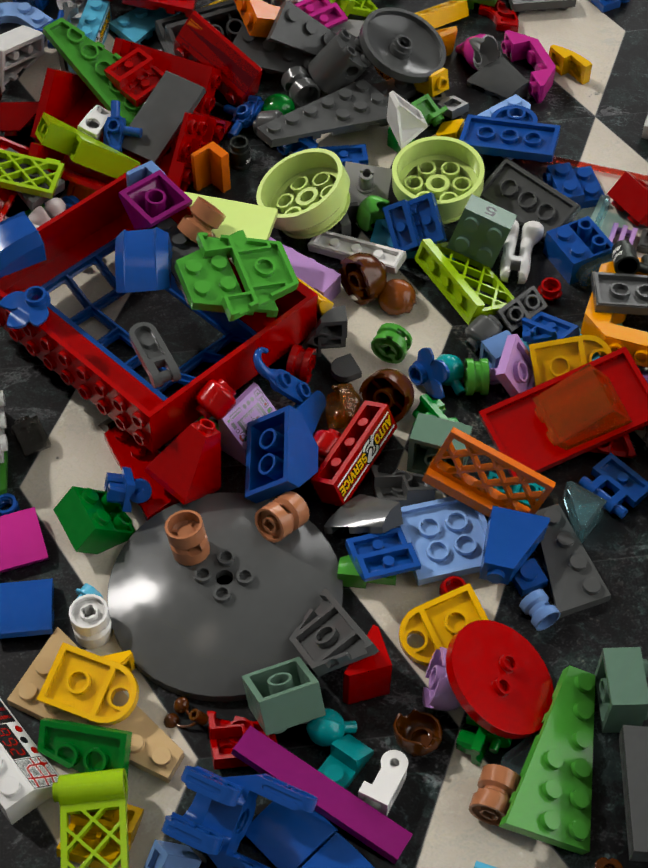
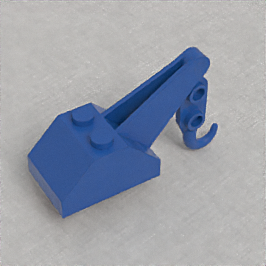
[245,347,326,503]

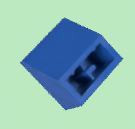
[543,216,613,285]

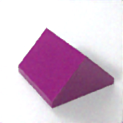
[118,170,193,229]

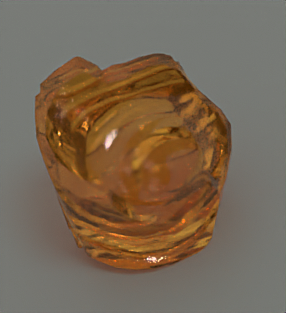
[326,383,361,429]

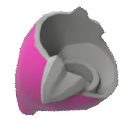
[455,34,501,70]

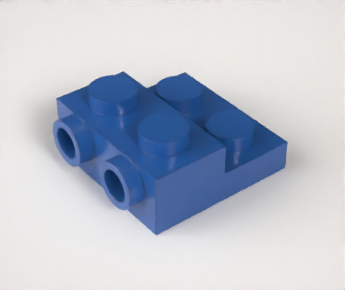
[543,162,606,209]

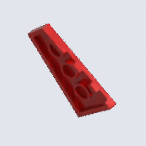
[104,425,180,521]

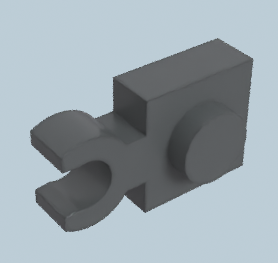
[430,92,469,120]

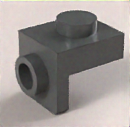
[333,202,359,237]

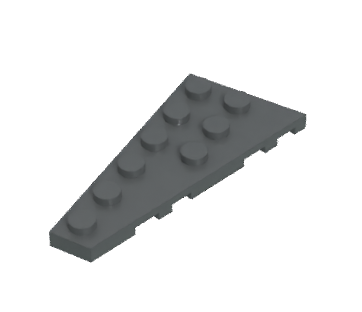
[256,79,389,147]

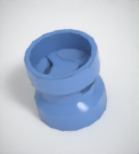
[519,589,561,631]

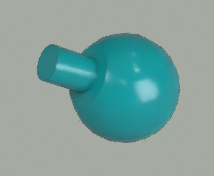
[437,354,465,396]
[306,708,357,747]

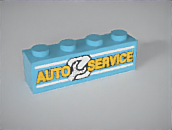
[68,0,112,74]

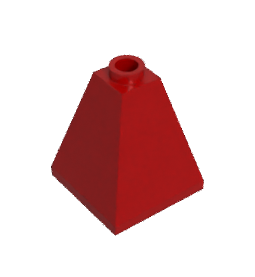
[145,418,221,505]

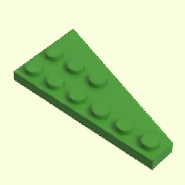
[42,17,145,126]
[498,665,595,855]

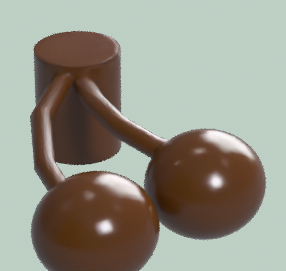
[164,697,209,728]

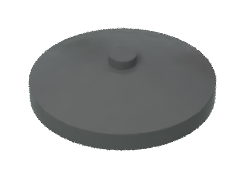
[359,7,446,83]

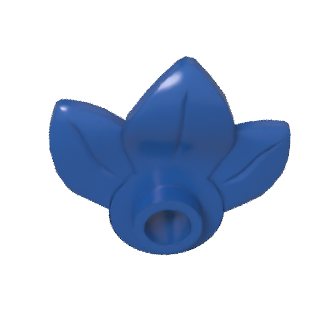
[0,286,51,329]
[408,347,450,399]

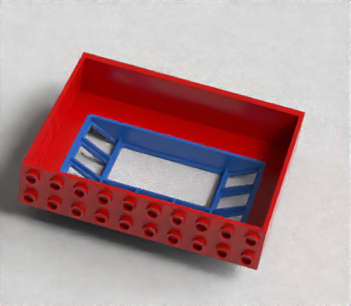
[0,166,318,453]

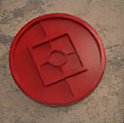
[446,620,554,739]

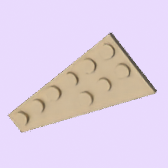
[7,626,185,783]

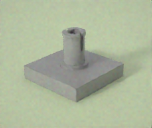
[345,161,392,205]

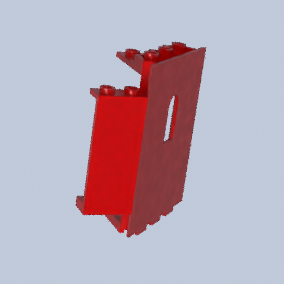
[28,37,233,192]

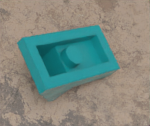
[318,734,374,789]

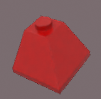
[0,101,39,137]

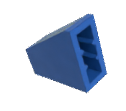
[479,506,550,585]

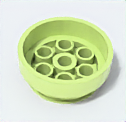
[392,136,485,225]
[256,148,351,239]

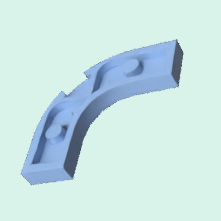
[0,2,53,29]

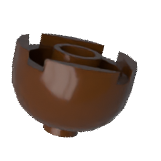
[339,252,387,305]
[359,369,414,423]

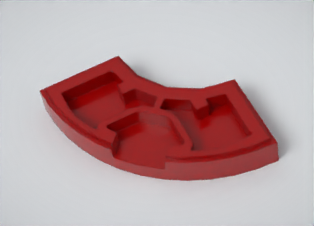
[478,0,519,33]

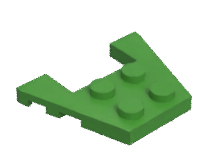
[174,230,279,317]
[196,232,299,322]

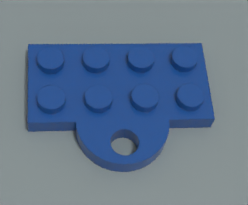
[459,105,561,163]

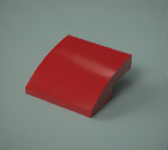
[104,47,164,107]

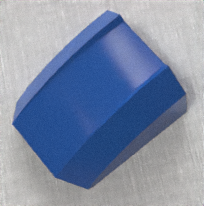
[0,211,47,278]
[115,227,172,293]

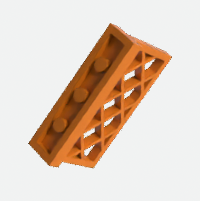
[422,427,556,517]

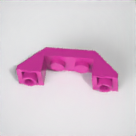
[501,30,556,104]

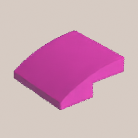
[294,0,348,29]
[0,507,49,573]

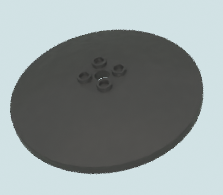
[107,493,343,702]

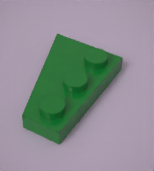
[37,718,132,779]

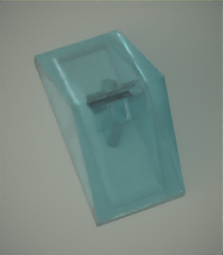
[563,481,607,544]

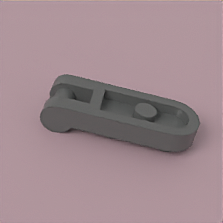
[129,322,182,389]

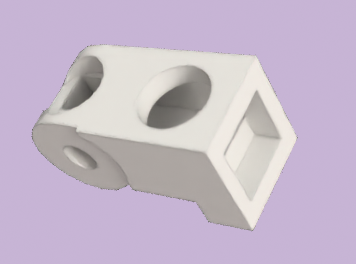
[77,104,111,141]
[358,750,408,817]

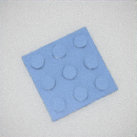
[397,496,487,586]

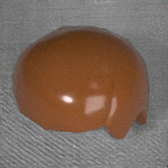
[378,279,417,315]

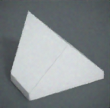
[387,90,428,149]

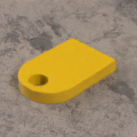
[529,335,612,386]
[399,583,489,666]
[36,642,139,726]

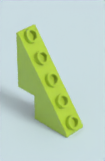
[35,112,140,179]

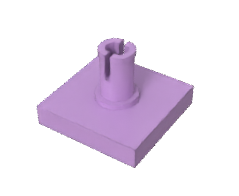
[489,334,535,397]

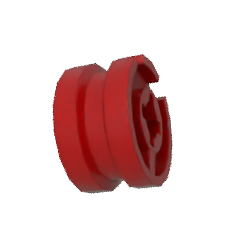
[286,344,316,384]

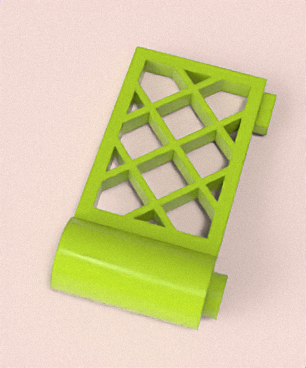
[0,149,64,199]
[52,768,129,868]

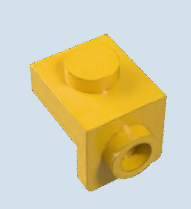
[414,67,449,97]

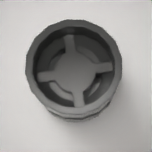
[281,66,321,108]

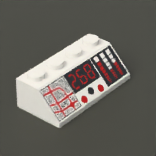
[0,698,59,825]

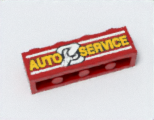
[311,400,397,507]

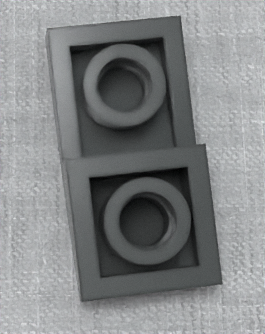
[496,285,548,333]

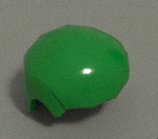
[261,93,296,115]

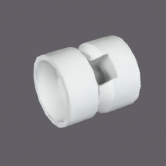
[69,594,113,649]

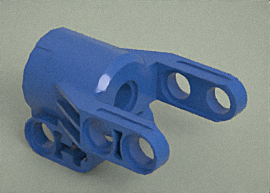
[161,766,318,868]

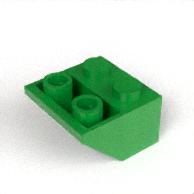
[53,486,136,554]

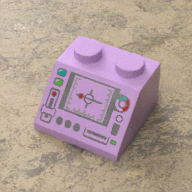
[218,382,276,466]

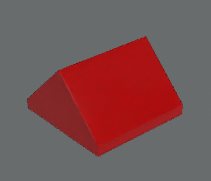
[343,625,392,705]

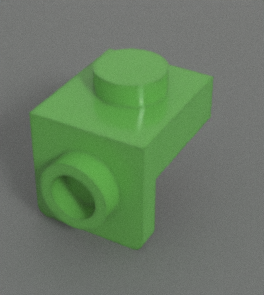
[411,93,448,127]

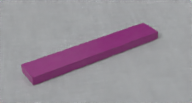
[231,725,413,864]

